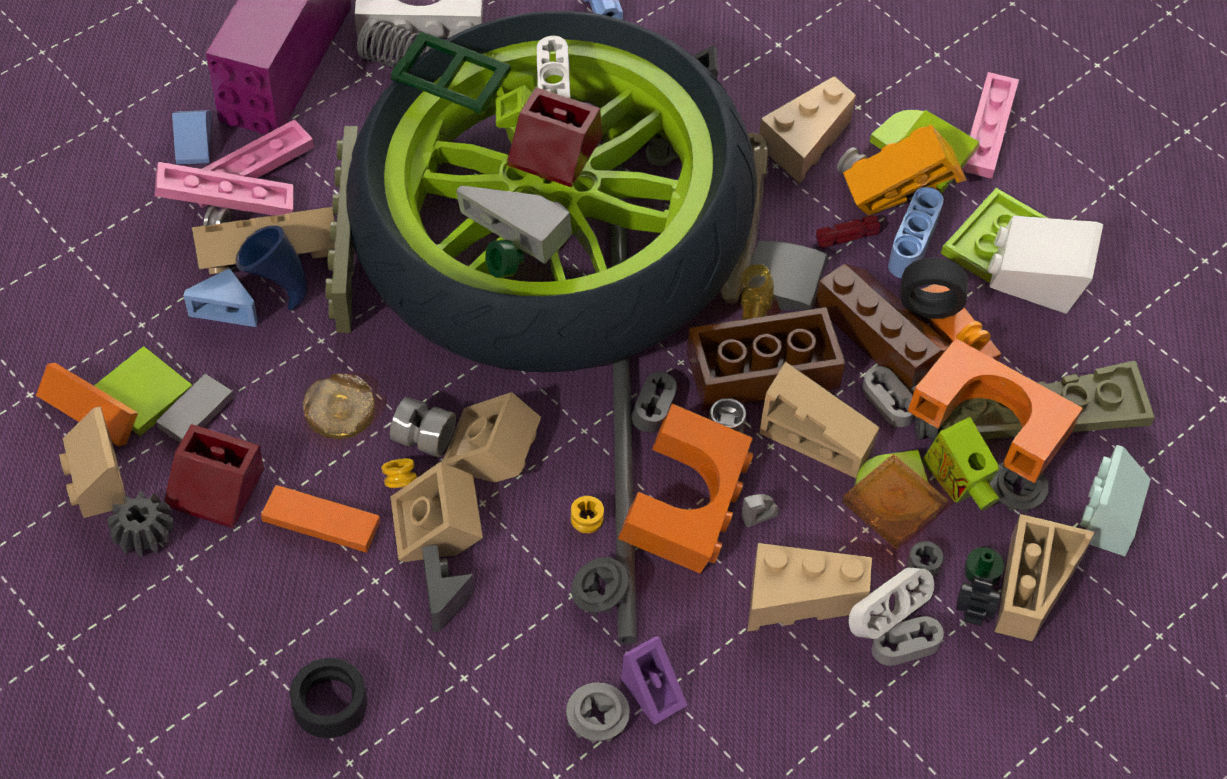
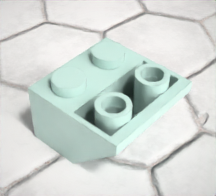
[1080,445,1151,556]

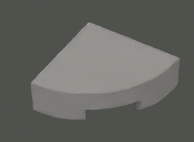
[741,494,779,527]

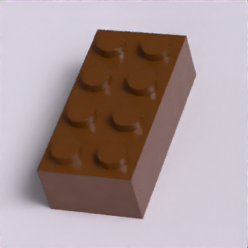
[687,307,845,409]

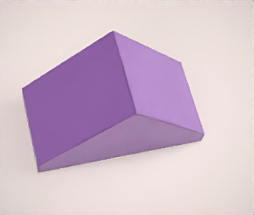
[621,636,687,724]

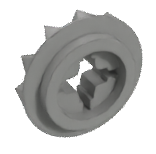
[566,682,630,744]

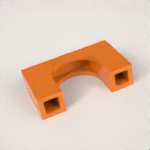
[908,339,1083,484]
[618,404,753,574]

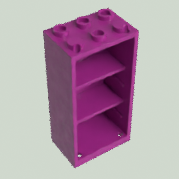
[206,0,351,134]

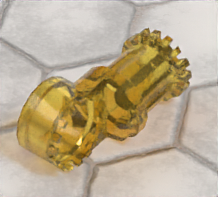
[740,264,775,320]

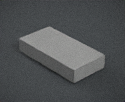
[156,374,234,443]

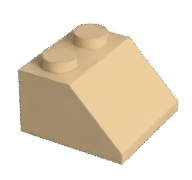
[442,392,541,483]
[59,406,125,518]
[390,462,483,562]

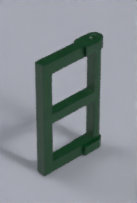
[391,31,511,115]

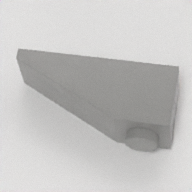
[456,185,572,264]

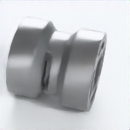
[709,398,746,433]

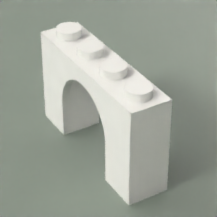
[355,0,483,38]

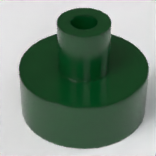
[485,239,524,278]
[964,547,1004,585]

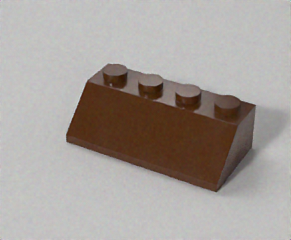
[815,264,950,390]

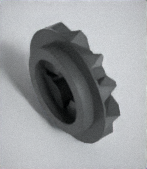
[990,463,1048,514]
[571,557,631,616]

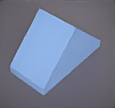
[172,110,212,164]
[183,268,258,327]

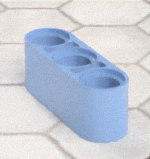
[888,187,944,278]

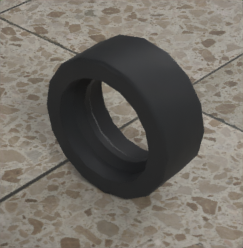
[900,258,968,319]
[289,657,368,739]

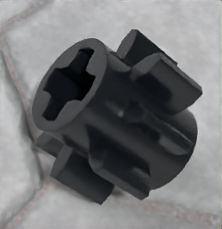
[956,576,1001,626]

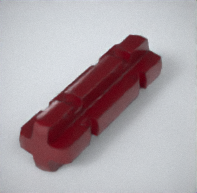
[815,215,880,248]

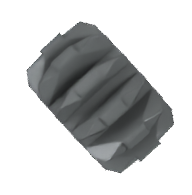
[107,490,174,557]

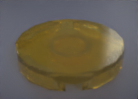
[303,373,376,439]

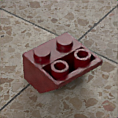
[507,87,603,188]
[164,424,264,528]

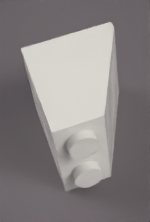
[988,216,1103,314]

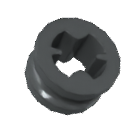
[915,416,938,440]
[907,541,944,577]

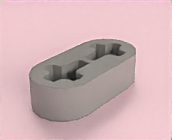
[862,366,915,427]
[871,616,944,666]

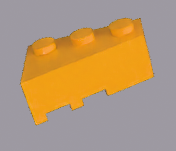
[843,125,967,216]

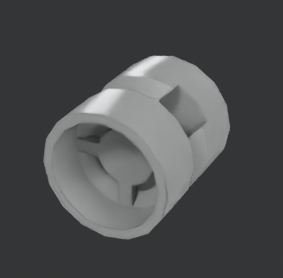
[390,396,456,458]

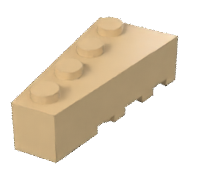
[192,207,335,274]

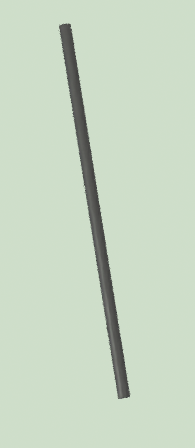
[610,166,637,644]

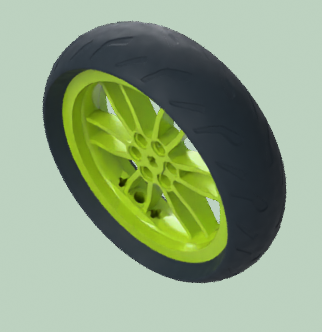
[346,11,757,373]

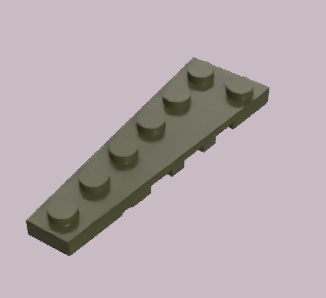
[326,126,359,333]
[939,361,1155,440]

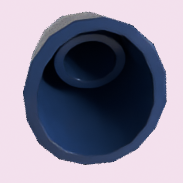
[235,225,308,311]

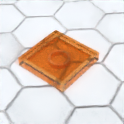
[842,454,948,549]

